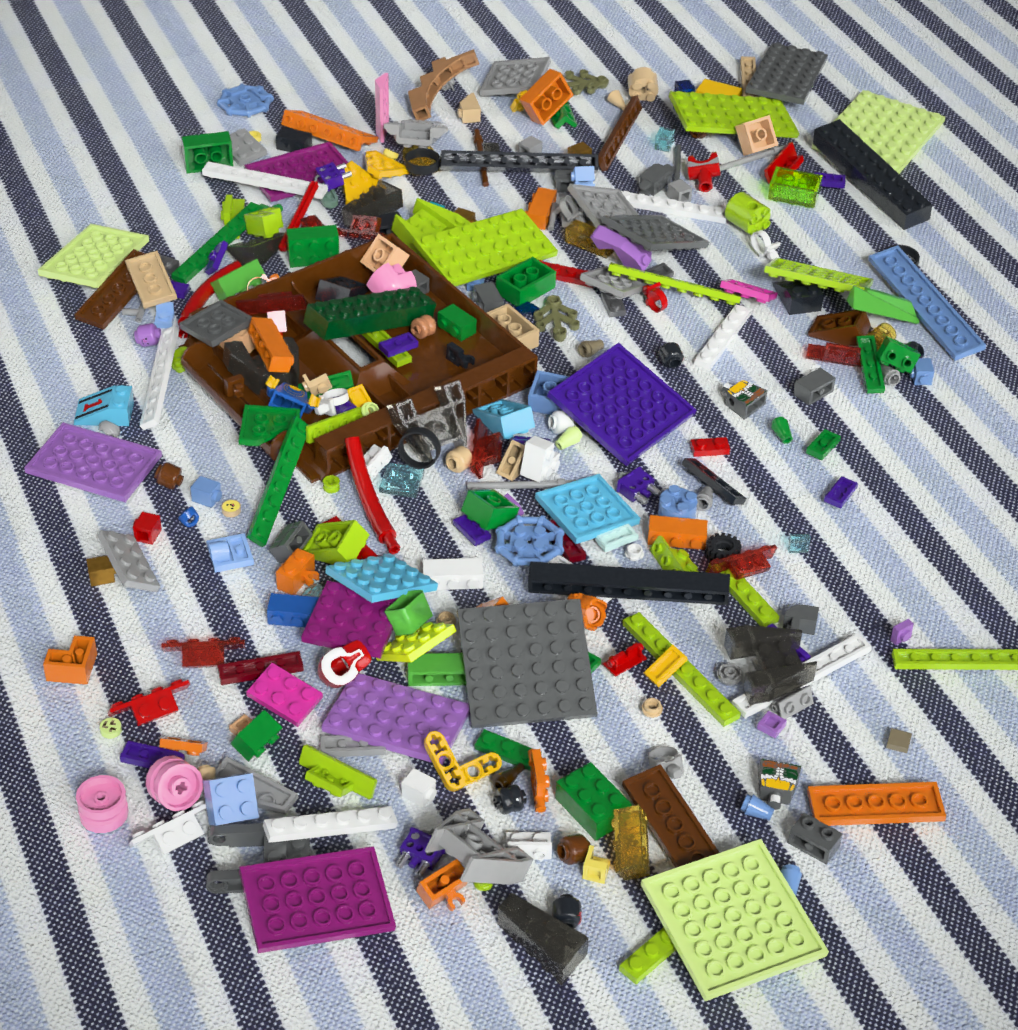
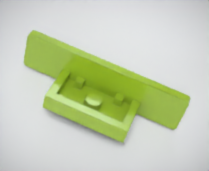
[221,194,245,239]
[306,407,363,444]
[650,535,699,572]
[299,744,377,800]

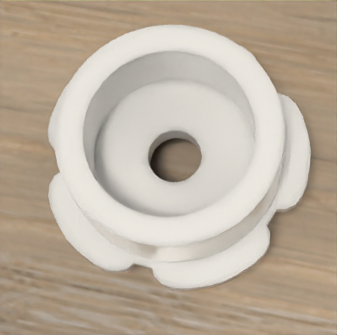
[625,543,644,561]

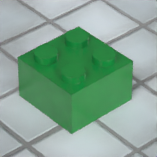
[461,489,520,530]

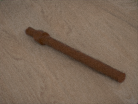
[473,129,489,187]

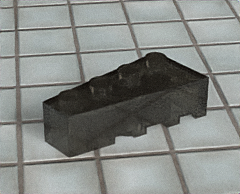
[342,180,403,231]
[497,892,589,986]

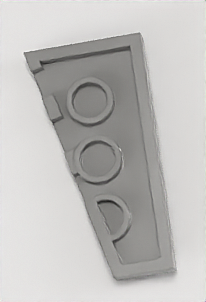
[202,757,298,815]

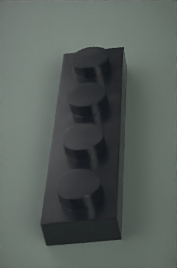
[682,458,747,506]

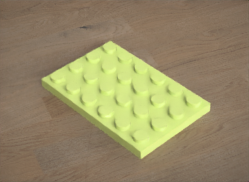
[38,224,149,288]

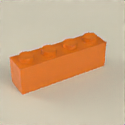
[248,317,294,373]

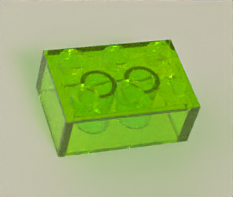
[768,166,823,208]

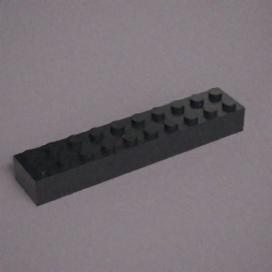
[813,119,932,230]

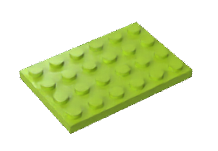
[764,257,874,292]

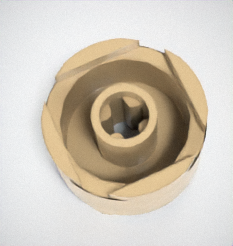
[628,67,658,102]

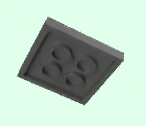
[179,300,252,348]

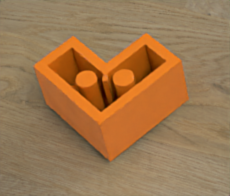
[43,635,97,685]

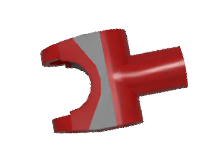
[687,152,721,192]

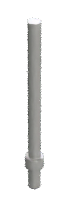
[720,144,787,171]
[467,478,577,490]

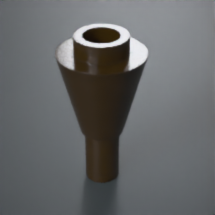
[492,763,525,790]

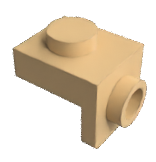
[302,373,333,396]

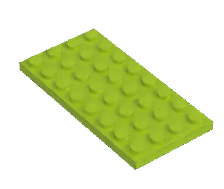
[669,91,799,138]
[413,208,558,287]

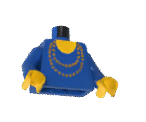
[265,375,321,419]

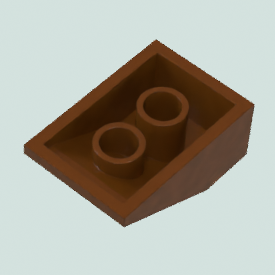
[808,310,871,346]

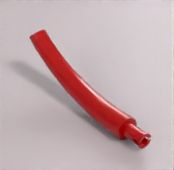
[178,261,242,338]
[345,437,401,554]

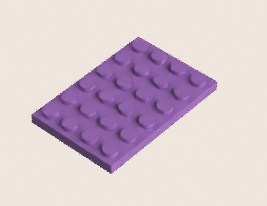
[24,422,162,503]
[322,673,470,765]

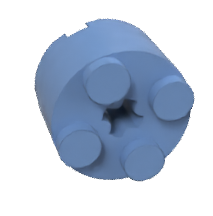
[658,485,697,519]

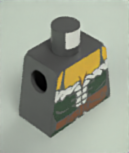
[722,380,768,420]
[758,759,801,810]

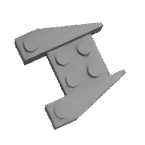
[425,808,534,885]

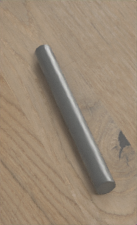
[673,144,681,182]

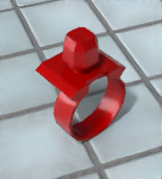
[642,282,668,313]

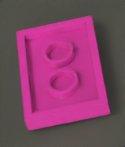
[720,279,778,303]
[246,663,323,727]

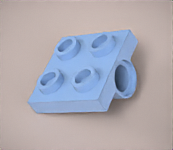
[206,533,254,573]

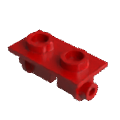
[602,642,647,677]

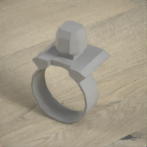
[559,195,587,227]
[648,746,684,779]

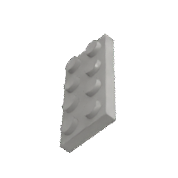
[97,530,160,592]

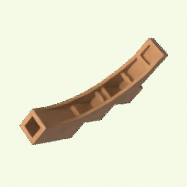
[408,49,479,120]

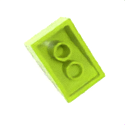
[302,520,370,565]

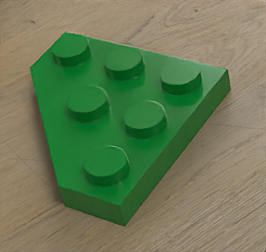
[239,405,301,446]

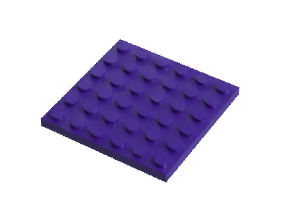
[547,342,697,466]

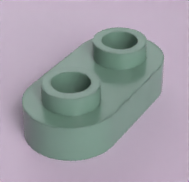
[320,189,338,209]

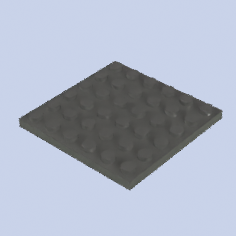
[457,599,597,728]

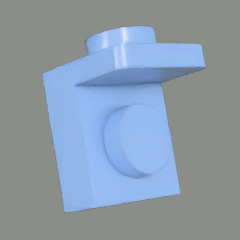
[154,302,175,328]

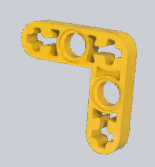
[424,731,502,792]

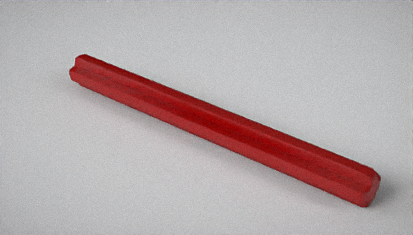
[279,180,319,252]

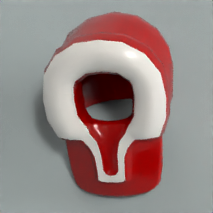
[317,640,372,688]

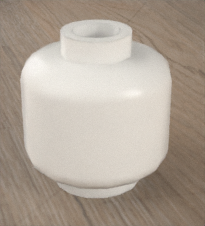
[548,410,576,434]

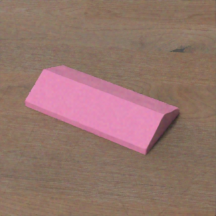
[375,73,389,143]

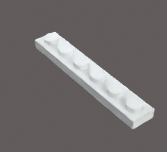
[694,304,752,370]
[263,806,398,843]

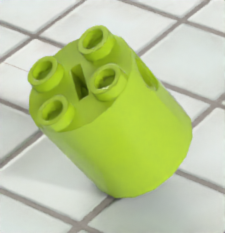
[725,192,771,235]

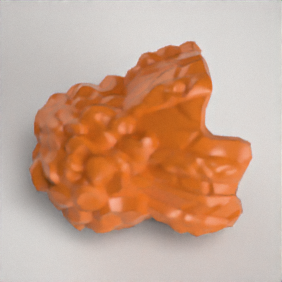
[567,593,607,631]

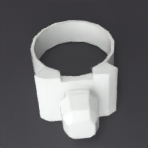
[751,230,780,261]
[314,388,349,416]

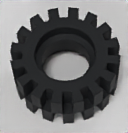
[705,533,742,568]

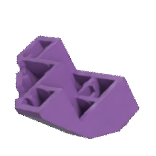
[590,225,652,271]

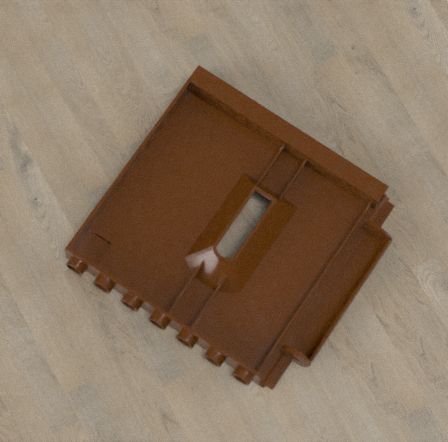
[178,233,538,484]

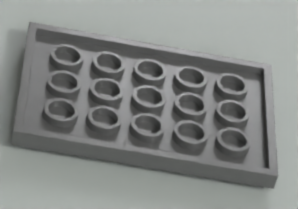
[601,215,710,251]

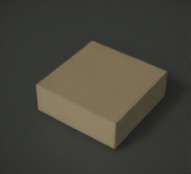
[886,728,912,753]

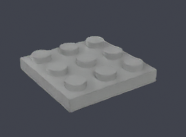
[580,266,648,299]

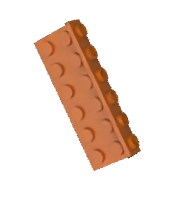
[281,110,379,151]

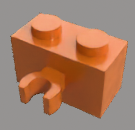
[276,548,319,595]
[416,859,468,911]

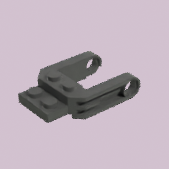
[206,823,310,894]

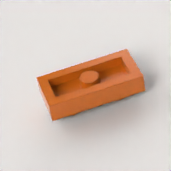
[159,736,208,756]

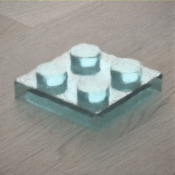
[379,463,425,498]

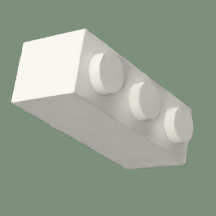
[423,558,483,590]

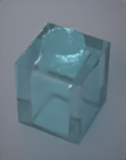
[654,127,675,152]

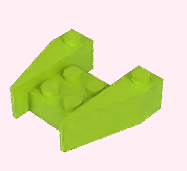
[392,198,471,265]

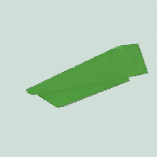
[846,285,919,324]

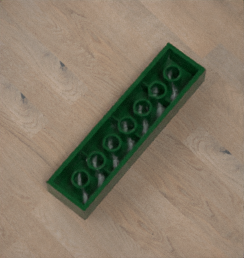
[303,286,437,340]

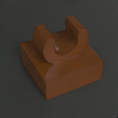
[224,374,244,398]

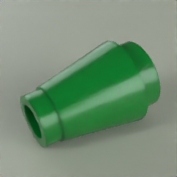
[771,417,793,444]

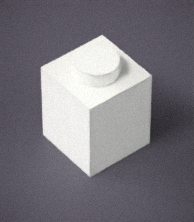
[401,768,437,807]

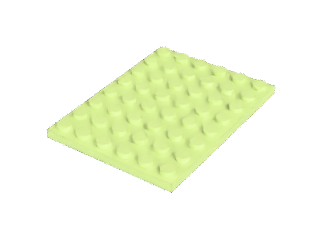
[812,90,945,174]

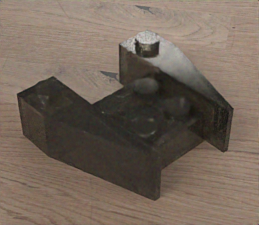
[222,337,299,395]
[387,380,467,462]
[724,625,817,705]

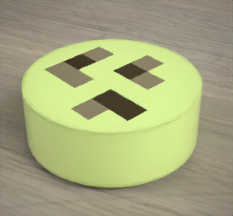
[99,718,122,739]

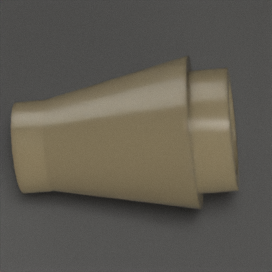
[578,339,604,358]

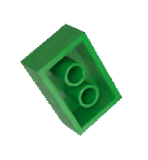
[181,131,233,174]
[286,225,339,268]
[496,257,556,308]
[555,762,632,841]

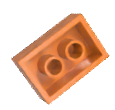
[519,69,573,125]

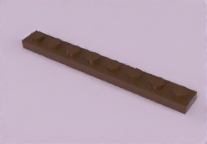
[598,95,642,171]

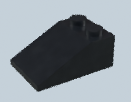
[315,276,370,302]
[773,280,824,315]

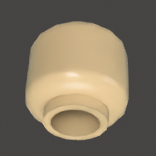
[445,446,473,473]

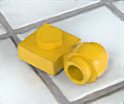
[510,90,527,112]

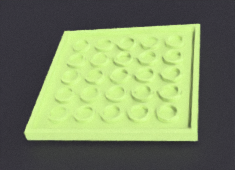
[640,839,829,1001]

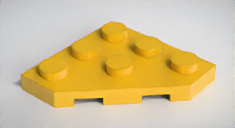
[364,150,409,179]
[343,161,388,213]

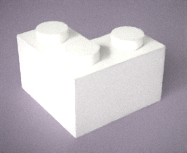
[520,436,560,483]

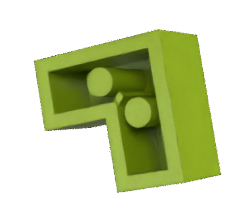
[244,207,284,238]

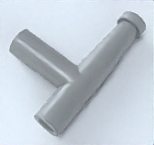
[547,202,568,231]
[122,303,145,323]

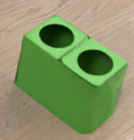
[385,590,433,636]

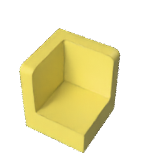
[582,845,611,884]

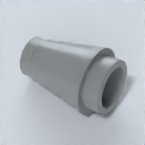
[881,364,901,386]
[697,486,713,511]

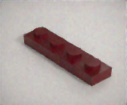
[217,651,304,686]

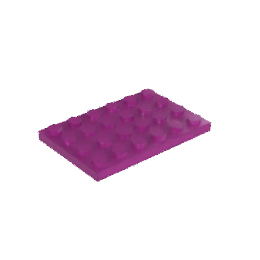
[244,141,349,202]
[239,846,396,953]

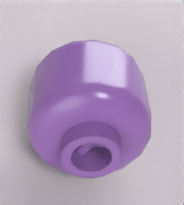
[134,323,161,347]

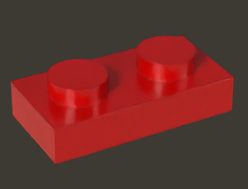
[690,437,730,457]

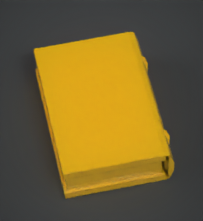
[696,79,742,96]

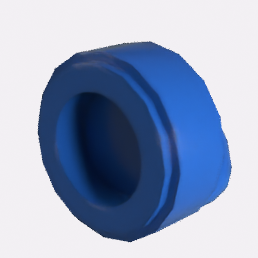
[178,506,199,527]

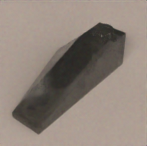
[227,232,285,265]

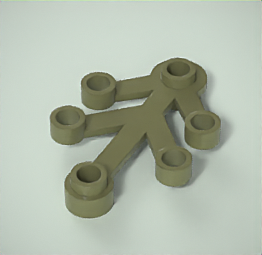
[565,69,609,95]
[533,295,580,342]

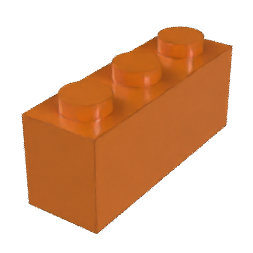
[525,187,557,230]
[647,515,708,550]

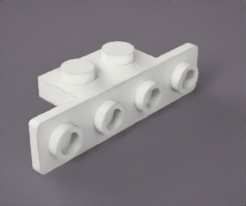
[129,800,207,855]

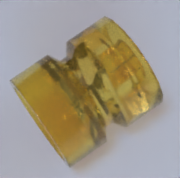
[866,323,897,351]

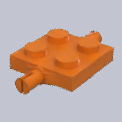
[528,749,549,813]

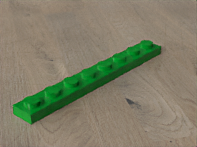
[171,202,264,284]
[247,416,308,547]

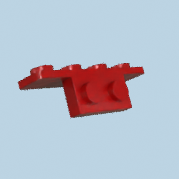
[764,142,804,184]
[107,679,190,727]

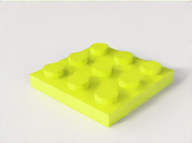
[376,622,456,663]

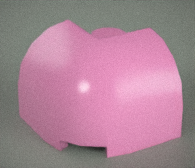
[366,263,416,293]

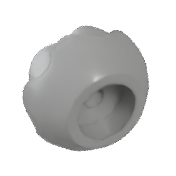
[98,420,120,438]
[717,663,743,686]

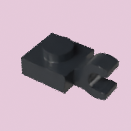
[446,342,475,369]

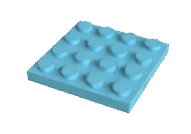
[535,474,641,544]
[326,554,438,603]

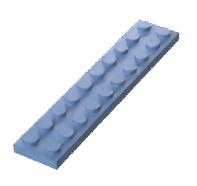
[869,245,986,361]

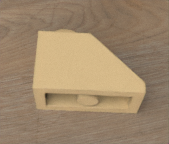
[457,93,481,124]
[496,440,525,481]

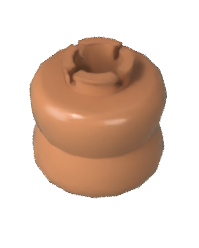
[411,315,436,339]

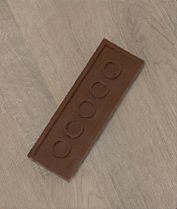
[74,249,146,330]
[622,764,720,868]

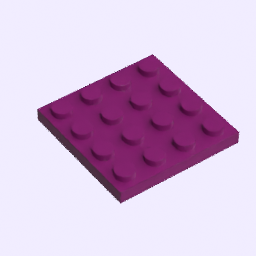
[301,581,398,659]

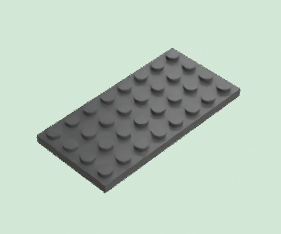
[745,42,828,105]

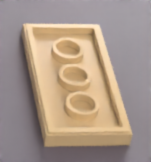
[125,251,177,309]

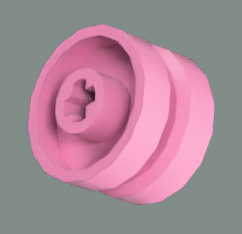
[146,756,203,811]
[76,775,129,833]

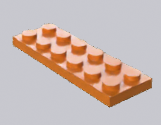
[807,782,946,826]

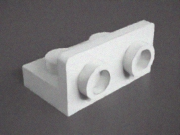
[350,444,392,481]
[506,832,552,860]

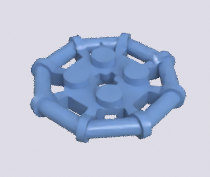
[217,83,274,118]
[495,515,565,567]

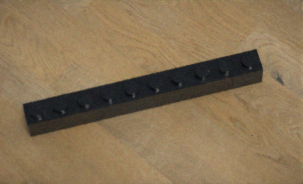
[440,150,598,174]
[528,562,730,605]

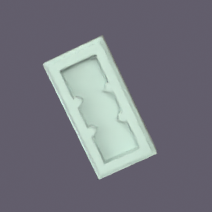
[595,524,639,552]

